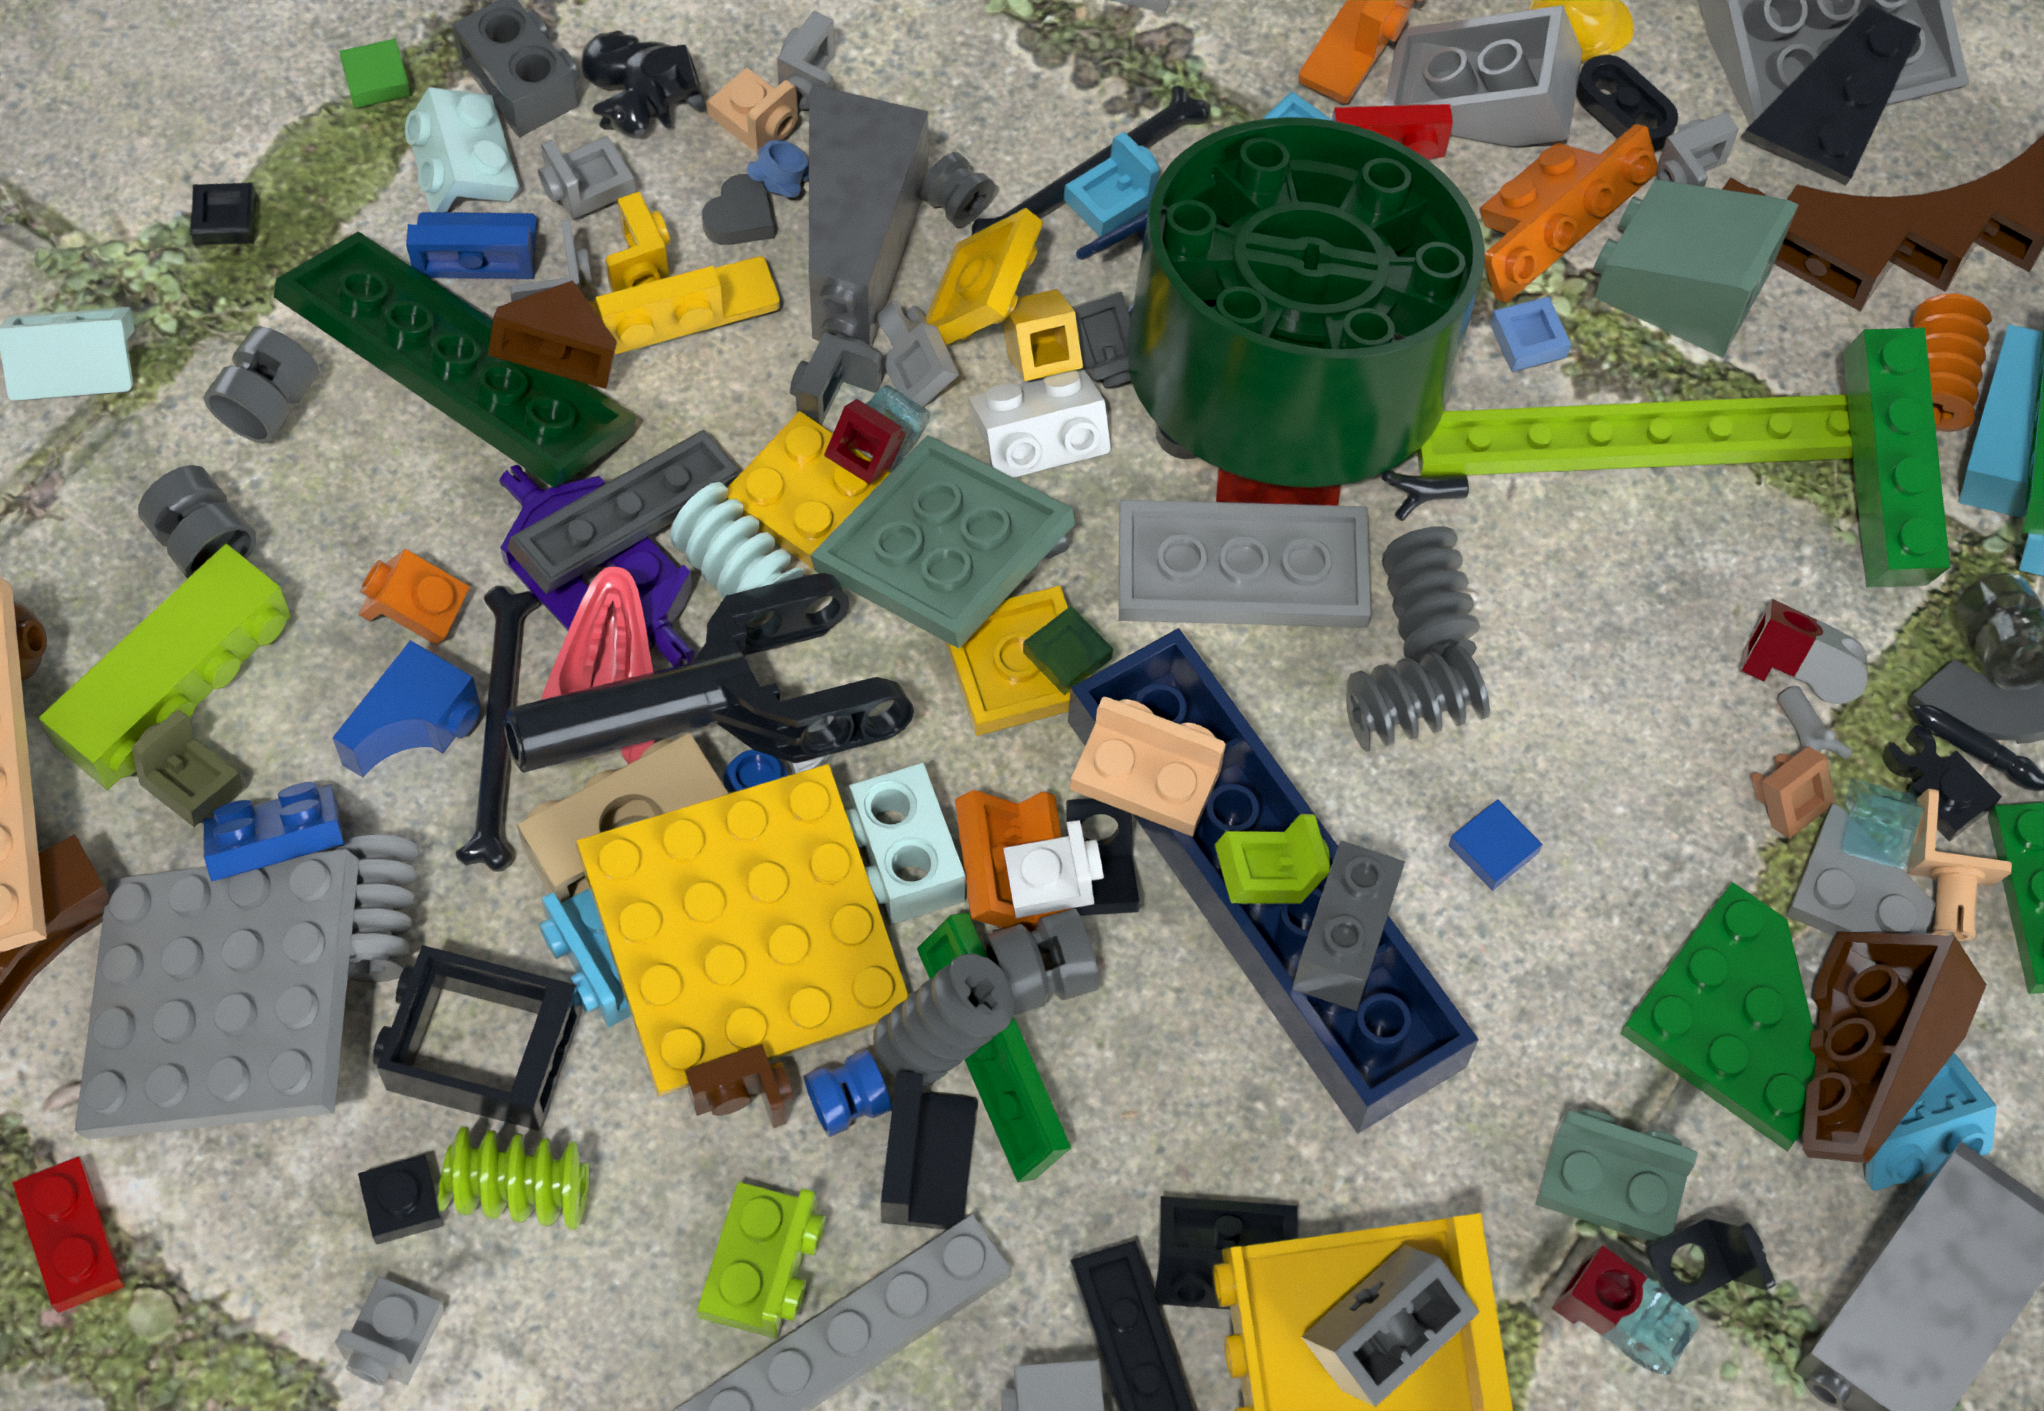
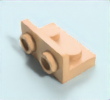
[1070,697,1226,837]

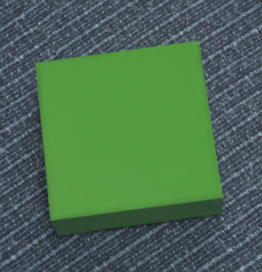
[339,38,411,108]

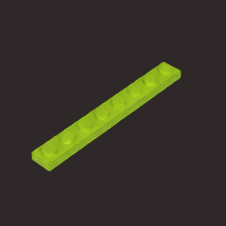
[1417,394,1853,476]

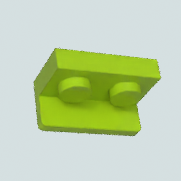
[697,1182,826,1340]

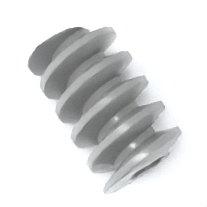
[335,834,419,982]

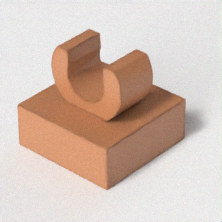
[1751,746,1836,838]

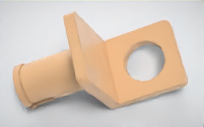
[1907,789,2012,941]

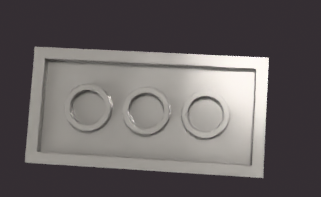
[1118,500,1371,628]

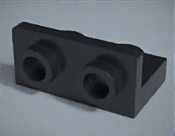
[1155,1196,1298,1310]

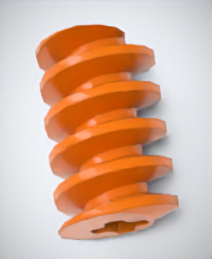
[1913,293,1992,432]

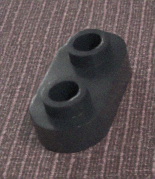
[1576,55,1678,151]

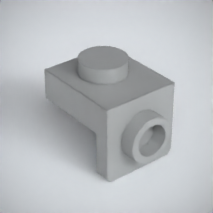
[777,11,835,109]
[1657,112,1739,187]
[538,135,636,220]

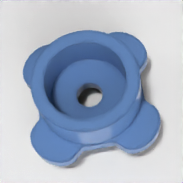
[746,140,809,198]

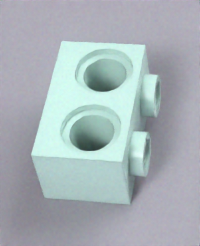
[845,763,966,925]

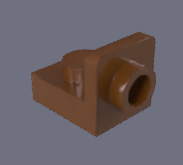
[685,1044,794,1128]

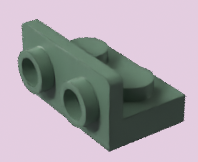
[1535,1110,1698,1243]

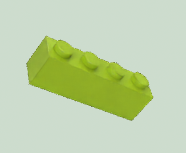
[38,544,291,791]

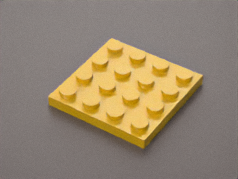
[576,764,909,1097]

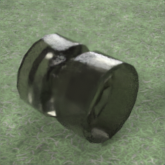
[1954,572,2044,691]

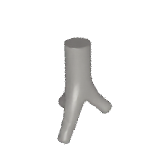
[1778,686,1852,759]

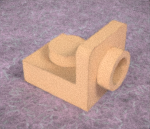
[707,67,798,153]

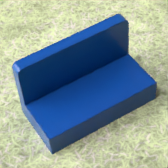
[406,212,537,279]

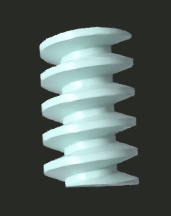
[670,482,803,620]

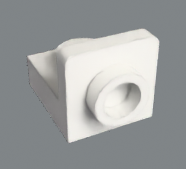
[1003,820,1104,918]

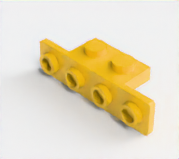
[589,256,780,354]

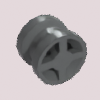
[920,152,995,227]

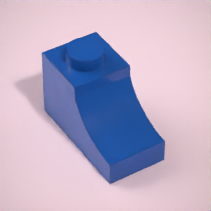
[332,640,481,778]

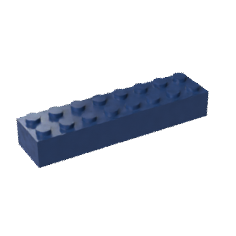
[1068,628,1479,1134]

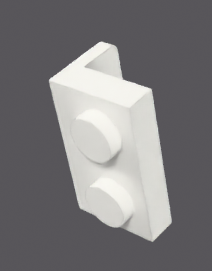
[968,368,1111,478]

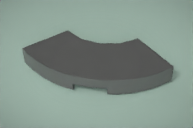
[1907,659,2044,744]

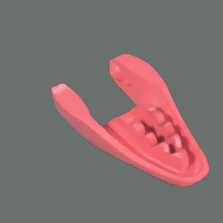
[541,567,655,765]

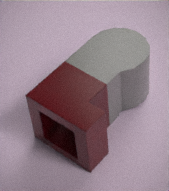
[1741,599,1868,704]

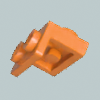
[955,789,1072,931]

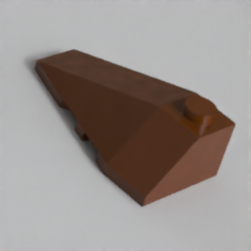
[1802,931,1987,1163]

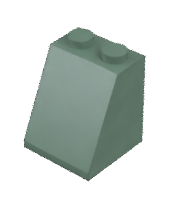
[1593,179,1799,358]

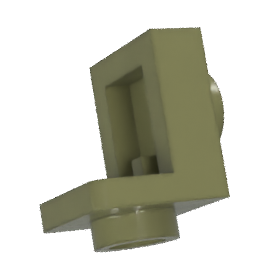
[132,710,243,827]

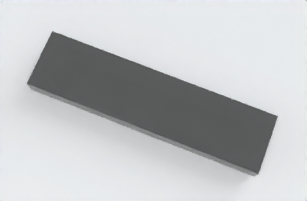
[507,429,741,595]

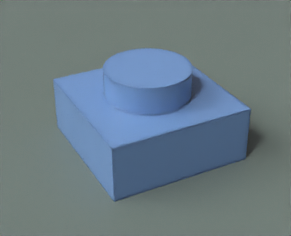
[1490,296,1571,372]

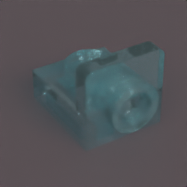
[1841,778,1924,869]

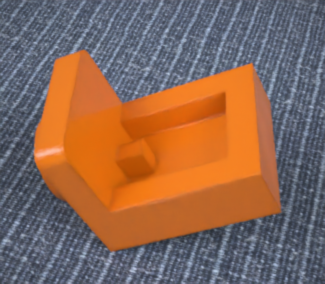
[359,549,470,645]

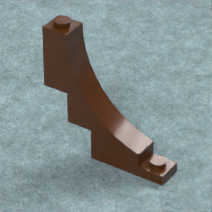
[1722,134,2044,312]

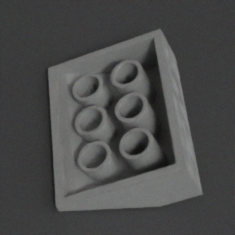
[1699,0,1969,125]

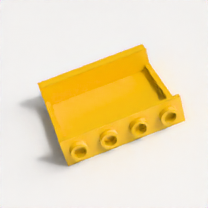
[1213,1213,1513,1411]

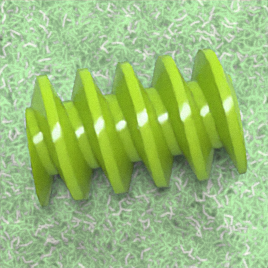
[438,1126,590,1230]

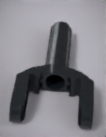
[504,573,914,773]

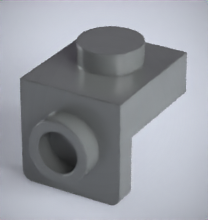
[1072,291,1131,388]
[790,332,881,425]

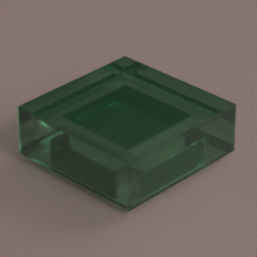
[1023,606,1113,695]

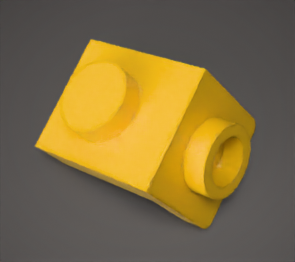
[605,191,670,292]

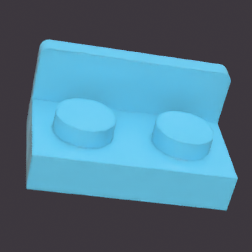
[538,889,631,1028]
[1865,1053,1997,1191]

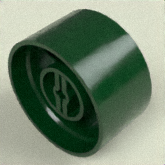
[1126,117,1485,487]

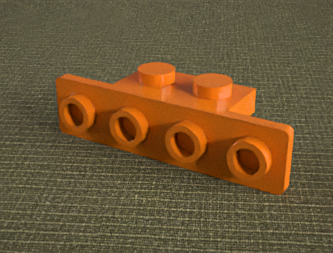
[1298,0,1422,104]
[1479,124,1658,303]

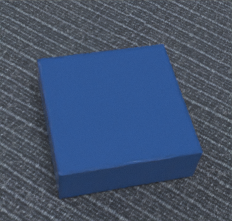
[1448,799,1543,891]

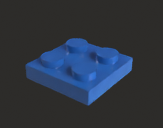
[204,782,344,882]

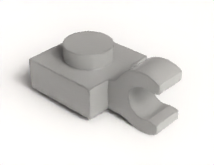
[877,300,959,410]

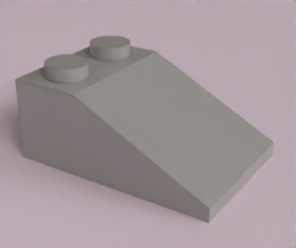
[1384,5,1582,147]

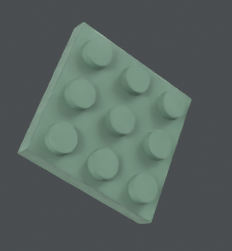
[810,435,1075,649]

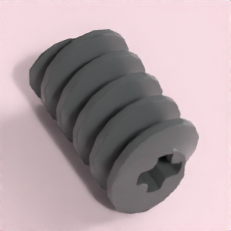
[1382,526,1480,663]
[1346,644,1490,752]
[873,954,1015,1085]

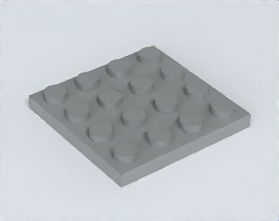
[75,849,359,1139]

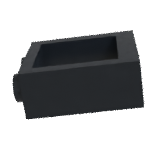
[373,945,582,1131]

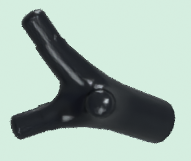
[1381,470,1469,521]

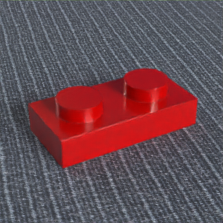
[1332,104,1453,160]
[12,1156,125,1313]

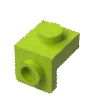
[1215,814,1330,904]

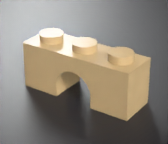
[517,732,728,903]

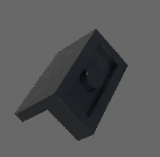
[880,1072,976,1230]

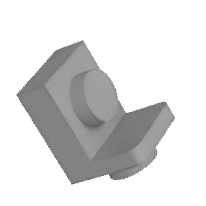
[335,1276,445,1386]

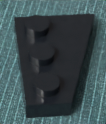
[1741,4,1922,185]

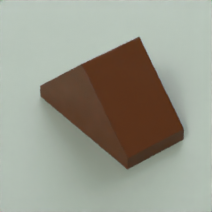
[488,280,617,389]

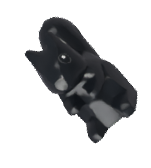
[581,30,707,137]

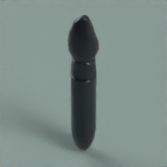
[1912,703,2044,791]

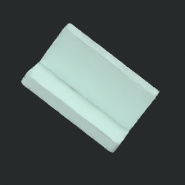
[0,307,135,400]

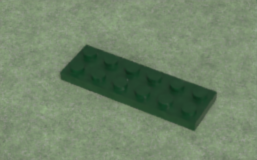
[274,231,636,489]

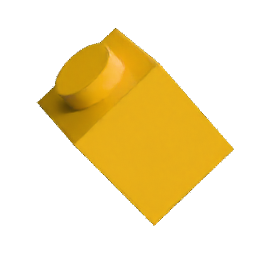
[1002,289,1083,381]

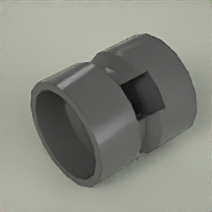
[203,326,319,444]
[138,465,256,579]
[984,908,1099,1015]

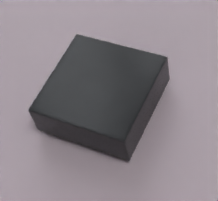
[190,183,257,246]

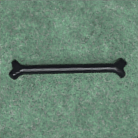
[972,85,1210,235]
[455,585,539,872]

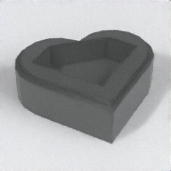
[702,174,774,245]

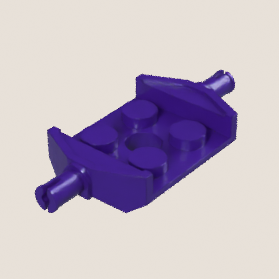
[499,465,696,667]

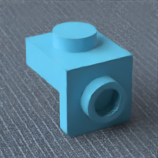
[1064,132,1160,237]

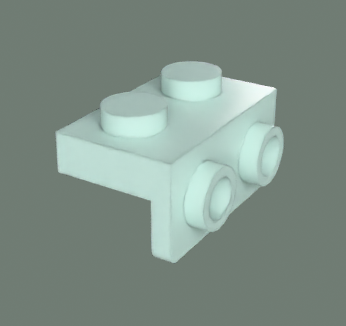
[405,87,519,213]

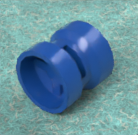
[803,1049,892,1137]

